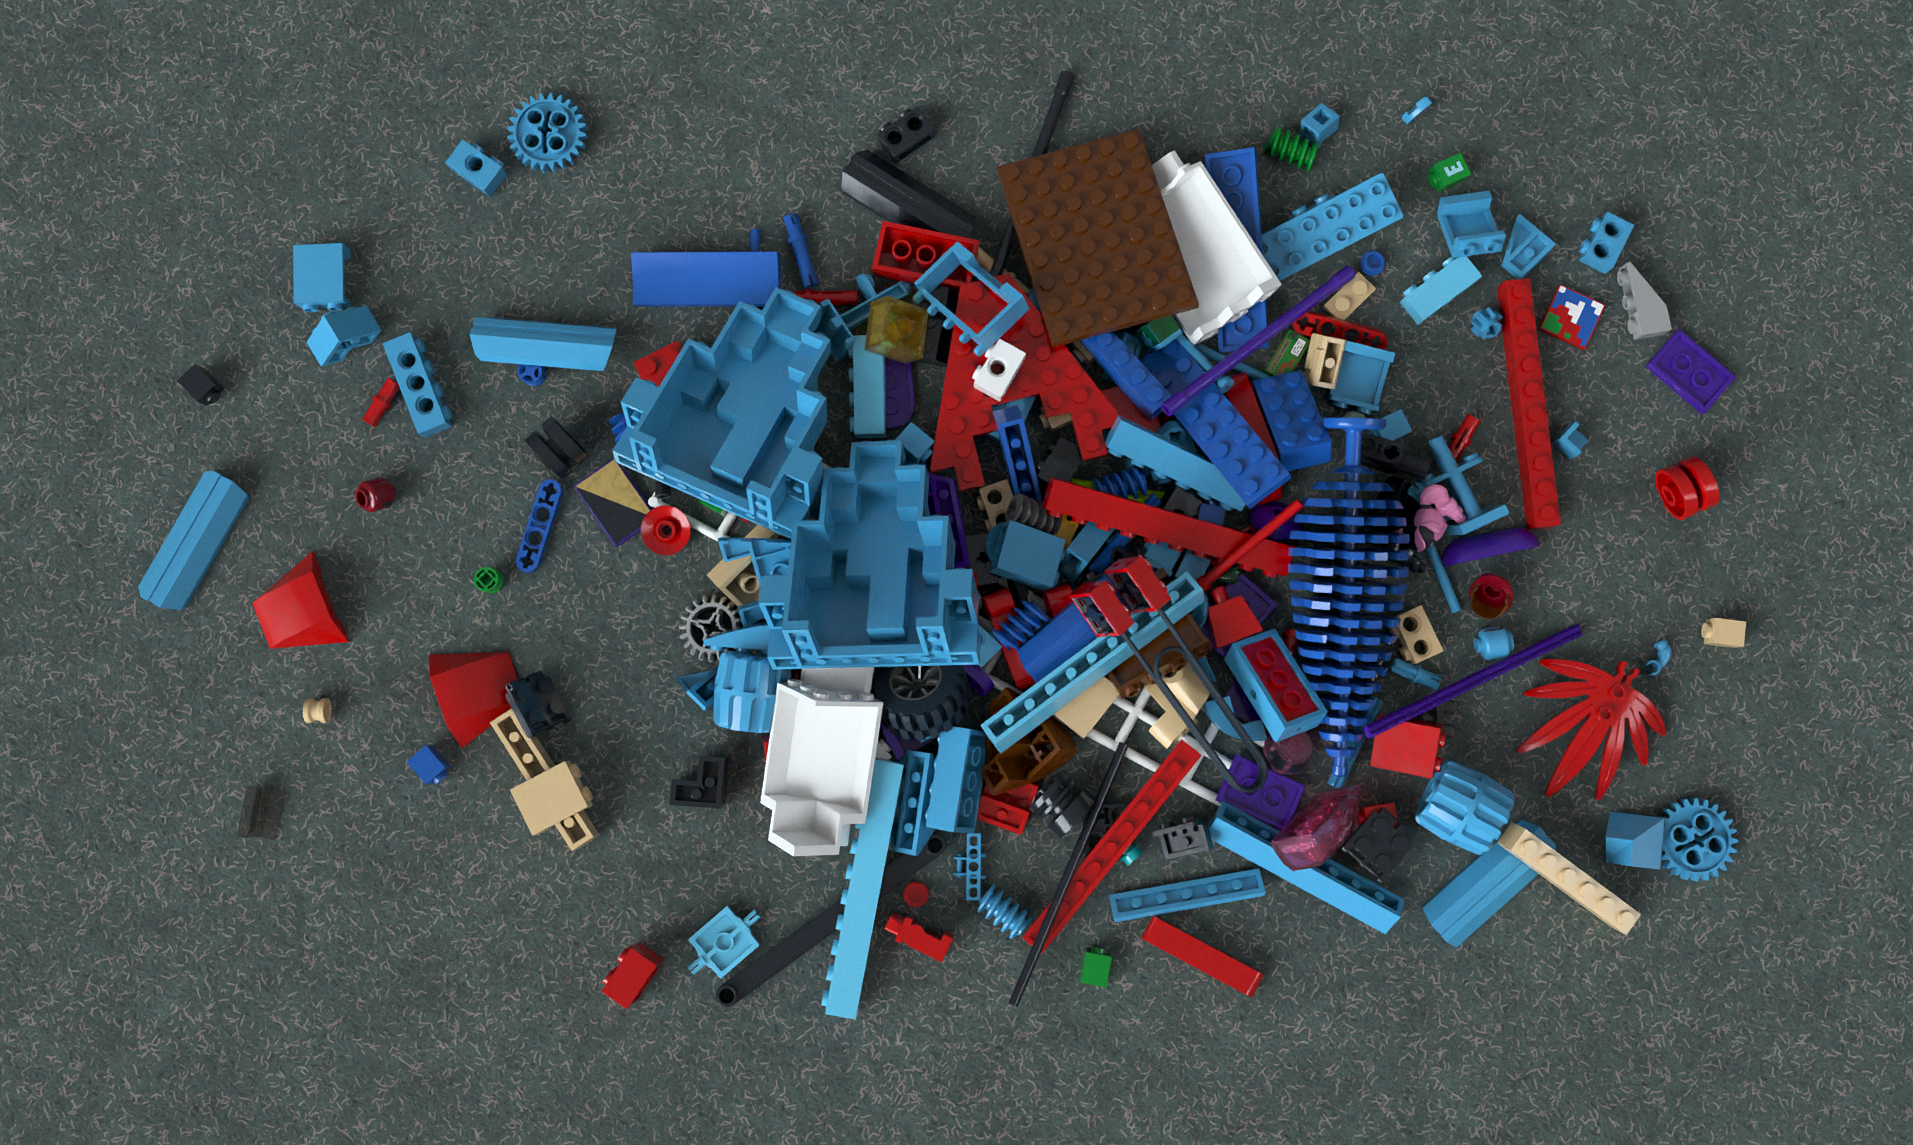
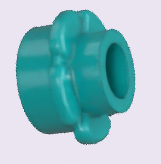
[1120,843,1143,866]

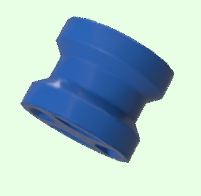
[517,364,546,386]

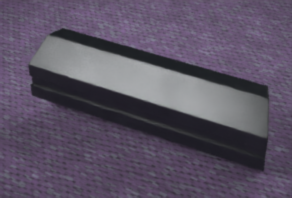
[841,149,976,238]

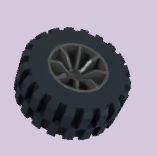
[870,665,971,741]

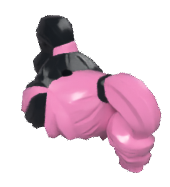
[1381,484,1466,573]

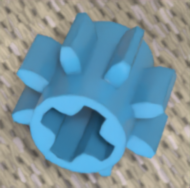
[1470,307,1503,340]

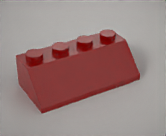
[872,221,980,291]

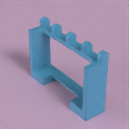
[913,241,1030,356]

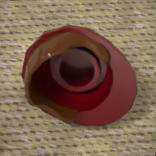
[1469,574,1514,620]

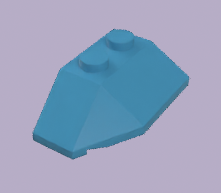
[890,750,935,856]

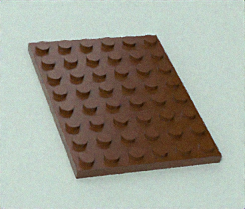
[997,129,1199,348]

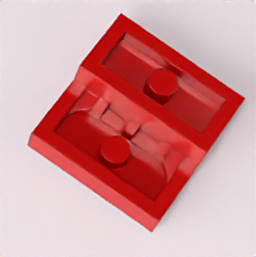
[977,782,1039,835]

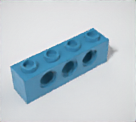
[382,332,453,438]

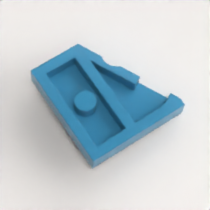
[1501,214,1556,279]

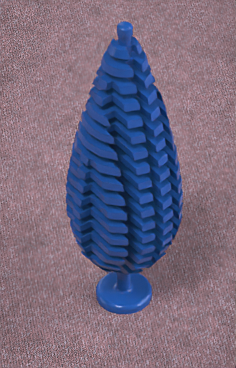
[1288,418,1410,777]

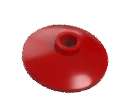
[641,505,691,555]

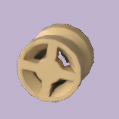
[303,698,331,723]

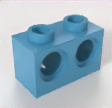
[1578,212,1634,274]

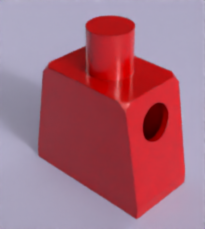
[1207,586,1263,649]

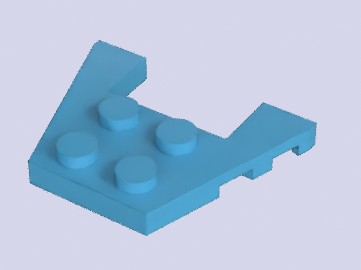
[718,537,791,627]

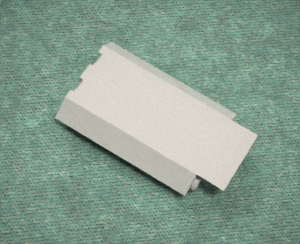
[1152,150,1282,345]

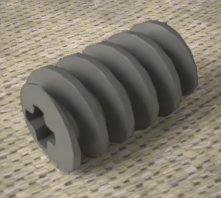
[1005,493,1062,535]

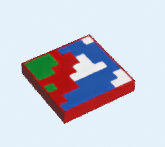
[1538,284,1605,350]

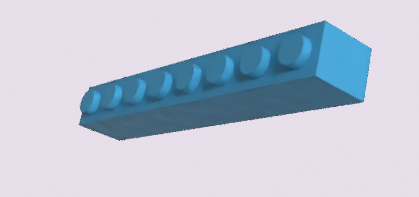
[1208,801,1404,934]

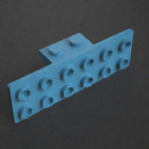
[1262,173,1403,281]

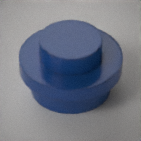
[1360,251,1385,276]

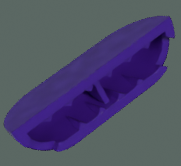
[1441,527,1540,567]

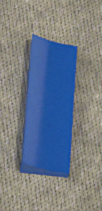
[631,252,782,307]

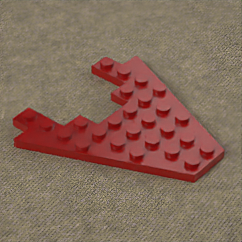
[930,273,1119,492]

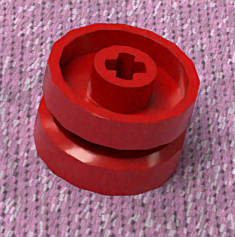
[1655,456,1719,520]

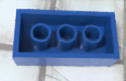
[1253,370,1331,471]

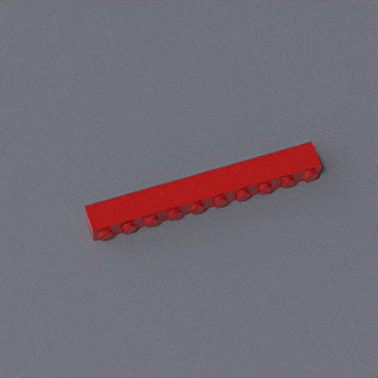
[1497,278,1561,530]
[1042,477,1295,578]

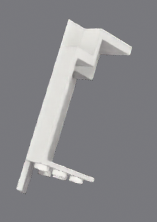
[760,667,883,856]

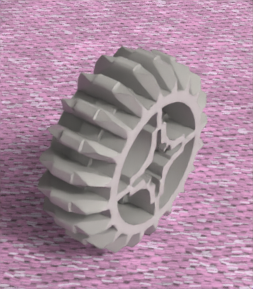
[679,594,742,662]

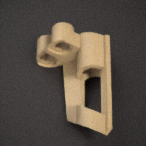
[1144,662,1210,749]

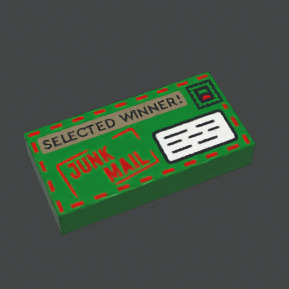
[1264,329,1310,376]

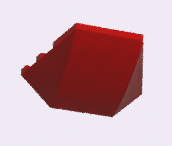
[252,551,349,649]
[429,652,518,749]

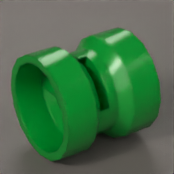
[474,567,505,594]

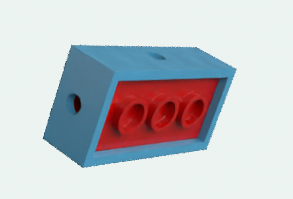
[1224,629,1328,743]

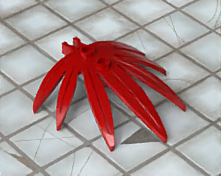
[1516,659,1666,800]

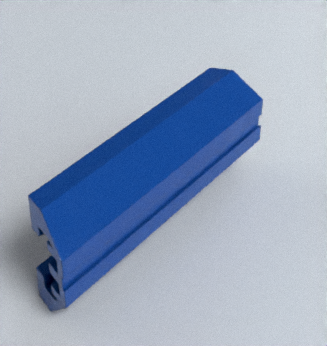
[1017,574,1132,683]

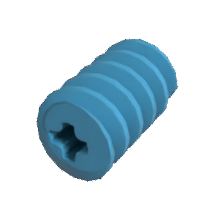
[977,884,1033,939]

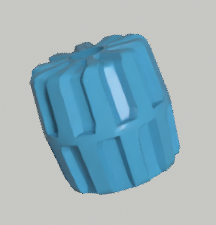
[713,650,792,733]
[1415,760,1515,855]

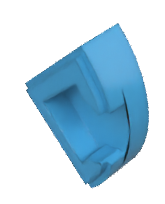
[1402,97,1432,125]

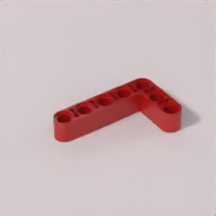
[1224,372,1281,506]

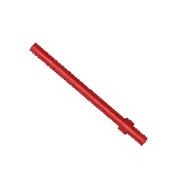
[1195,499,1304,593]

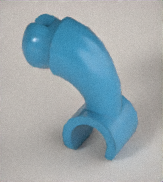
[1641,639,1672,676]

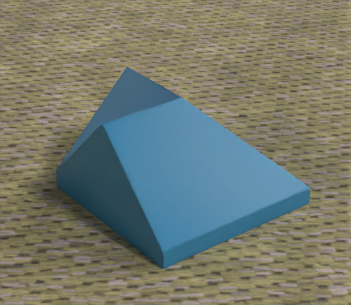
[1606,812,1665,869]

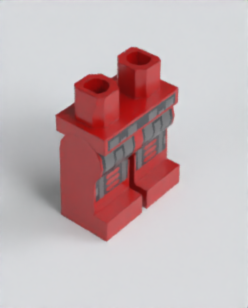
[884,912,955,963]

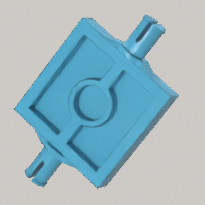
[688,905,761,979]

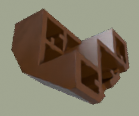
[981,687,1079,795]

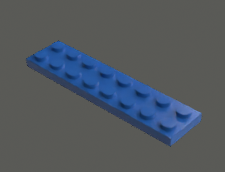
[1205,147,1270,353]
[1139,339,1292,509]

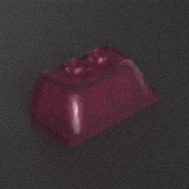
[1270,785,1363,871]

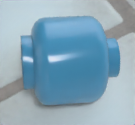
[1473,626,1514,660]

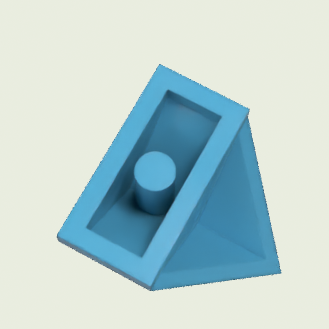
[675,666,718,711]

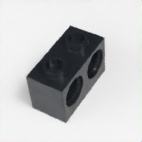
[878,106,935,165]

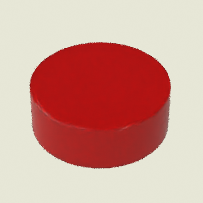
[903,881,929,907]

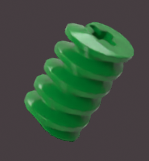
[1263,125,1318,173]

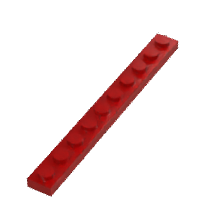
[1022,739,1202,954]

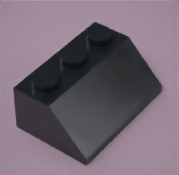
[911,285,959,367]

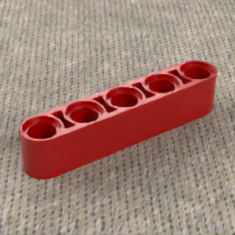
[1141,915,1264,998]

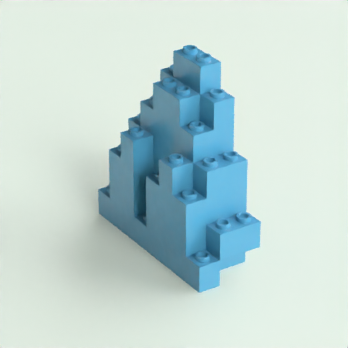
[613,287,831,539]
[758,440,981,670]

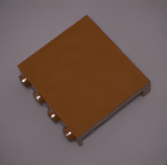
[1107,567,1211,699]

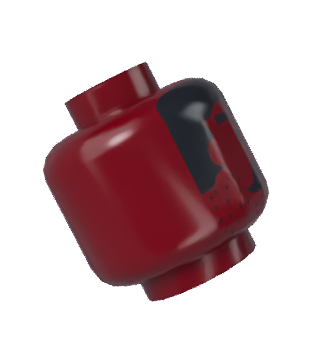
[355,477,396,512]

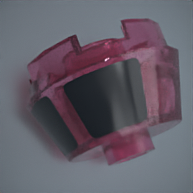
[1263,732,1312,775]

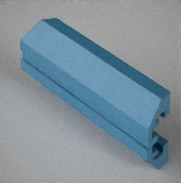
[470,316,617,371]
[138,471,249,610]
[1422,820,1556,948]

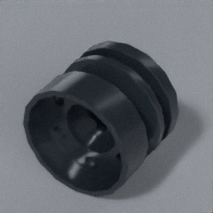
[1028,769,1096,838]

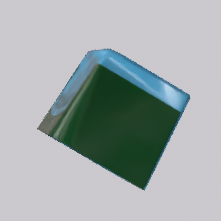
[1133,315,1183,353]

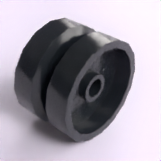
[525,416,589,480]

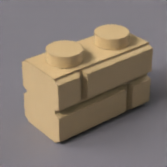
[1303,333,1346,389]

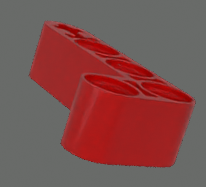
[982,588,1036,691]

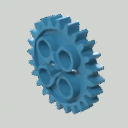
[507,93,588,173]
[1657,798,1738,882]

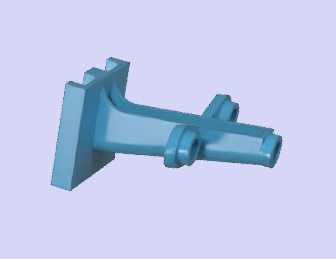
[815,273,912,363]
[1418,435,1509,535]

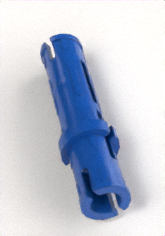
[783,213,819,289]

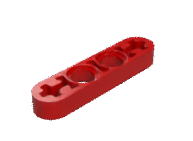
[1293,310,1387,350]

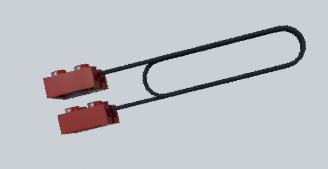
[1068,556,1268,792]

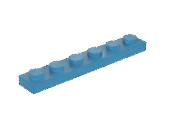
[1109,869,1265,922]

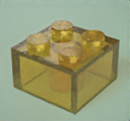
[865,296,928,363]

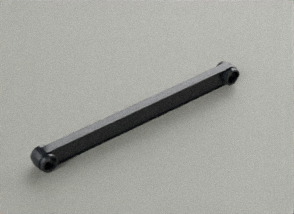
[716,833,946,1007]

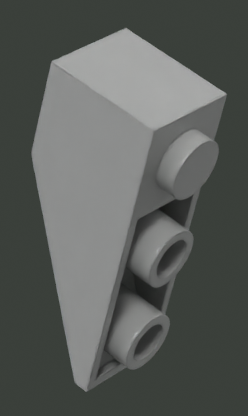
[1617,262,1672,340]

